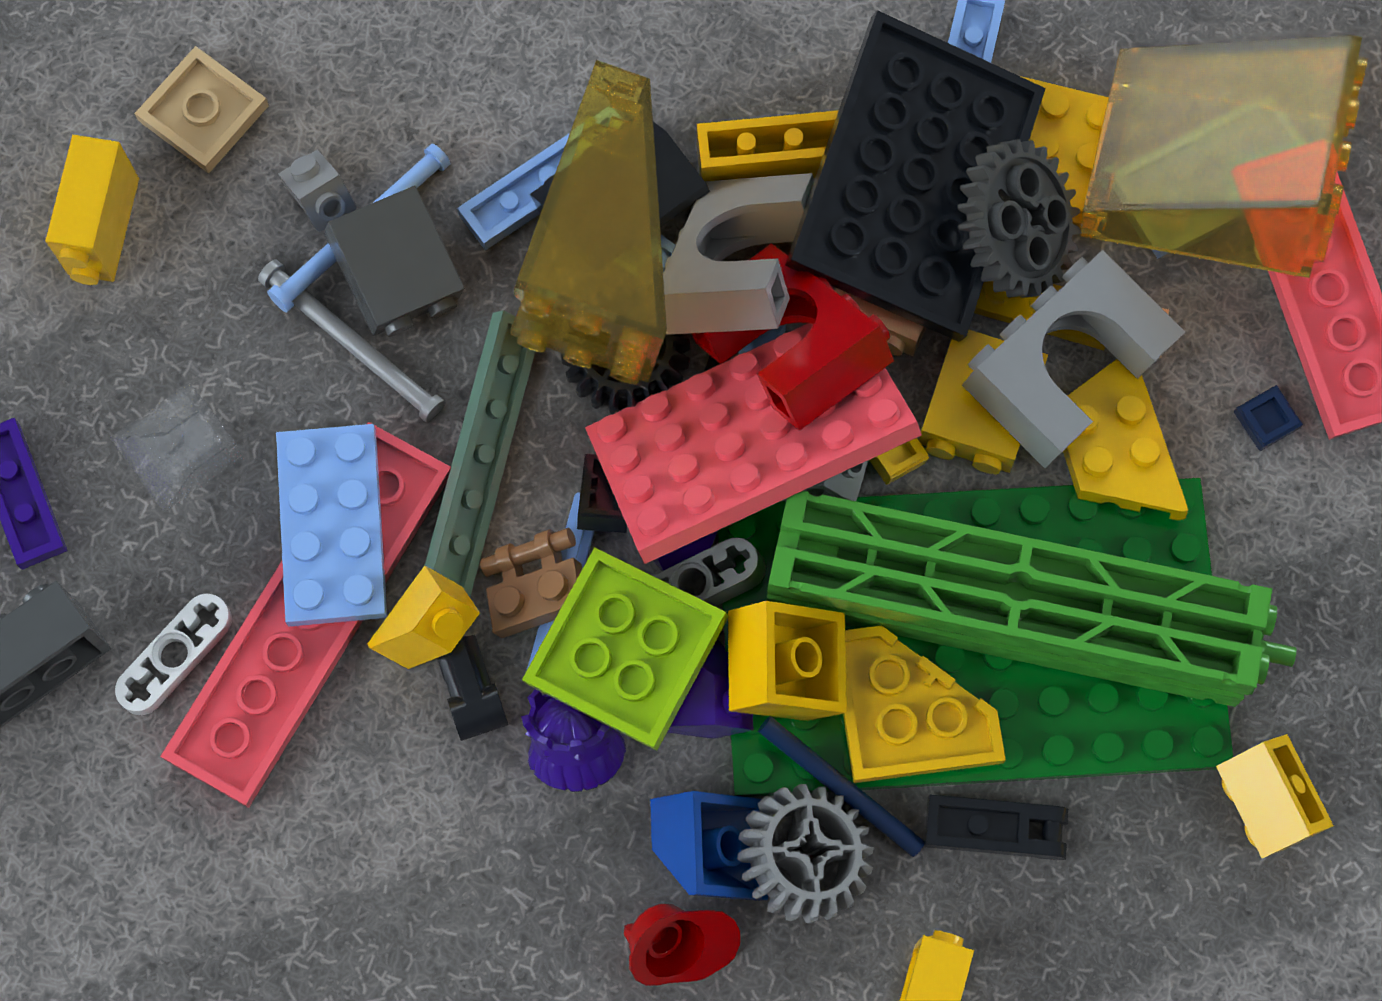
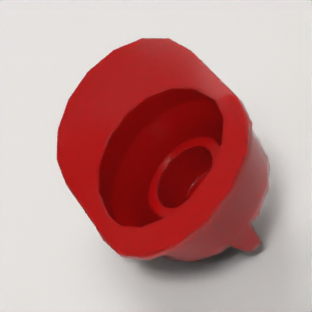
[624,904,741,986]

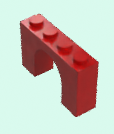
[691,243,894,431]

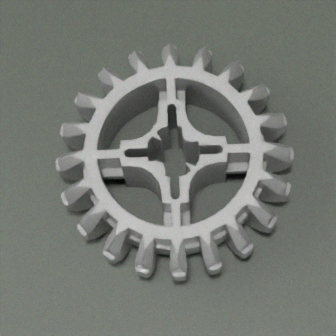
[737,784,874,923]

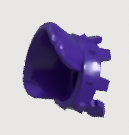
[521,690,626,792]

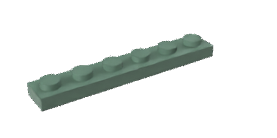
[424,310,541,597]

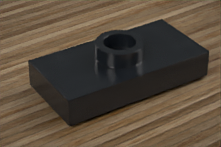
[577,454,627,533]

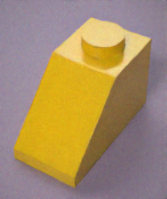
[367,566,480,669]

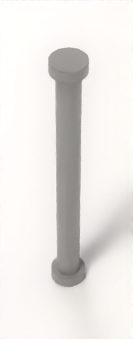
[258,259,445,423]

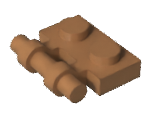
[480,528,582,638]

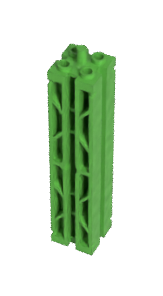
[766,490,1297,707]

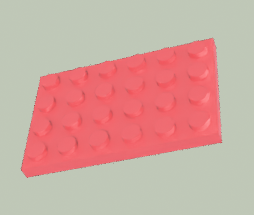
[585,323,922,564]

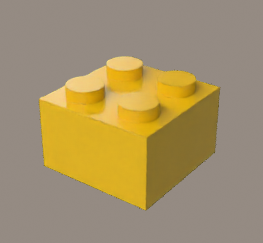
[728,601,847,721]

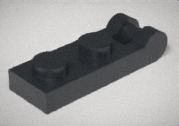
[925,794,1069,860]

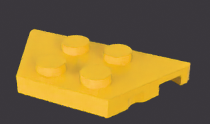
[1063,359,1189,520]

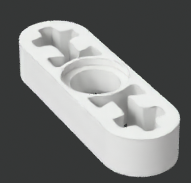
[115,594,232,715]

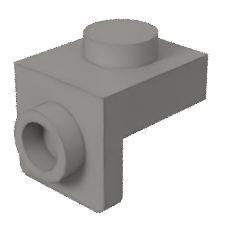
[278,149,356,232]

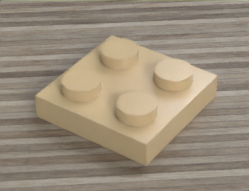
[134,46,269,174]

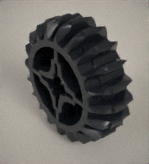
[561,287,690,414]

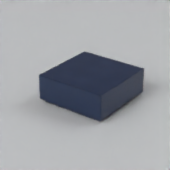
[1234,385,1303,451]

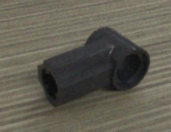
[437,635,509,741]

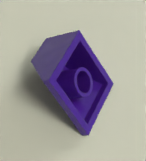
[667,640,753,738]

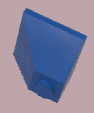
[650,791,768,901]

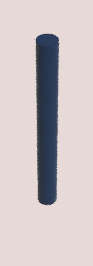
[758,716,925,857]

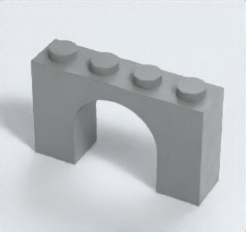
[652,173,814,335]
[962,250,1185,468]

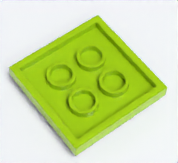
[522,547,729,751]

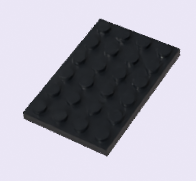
[785,10,1046,342]

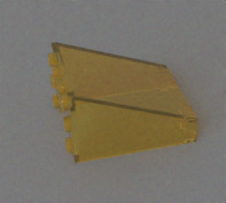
[1080,35,1368,278]
[510,60,667,385]

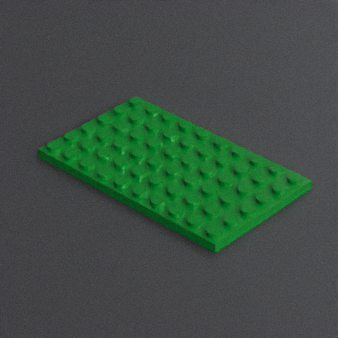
[718,478,1233,797]

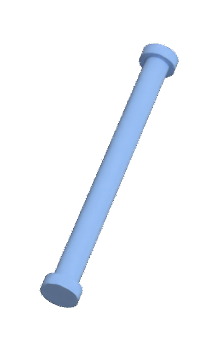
[267,144,451,313]

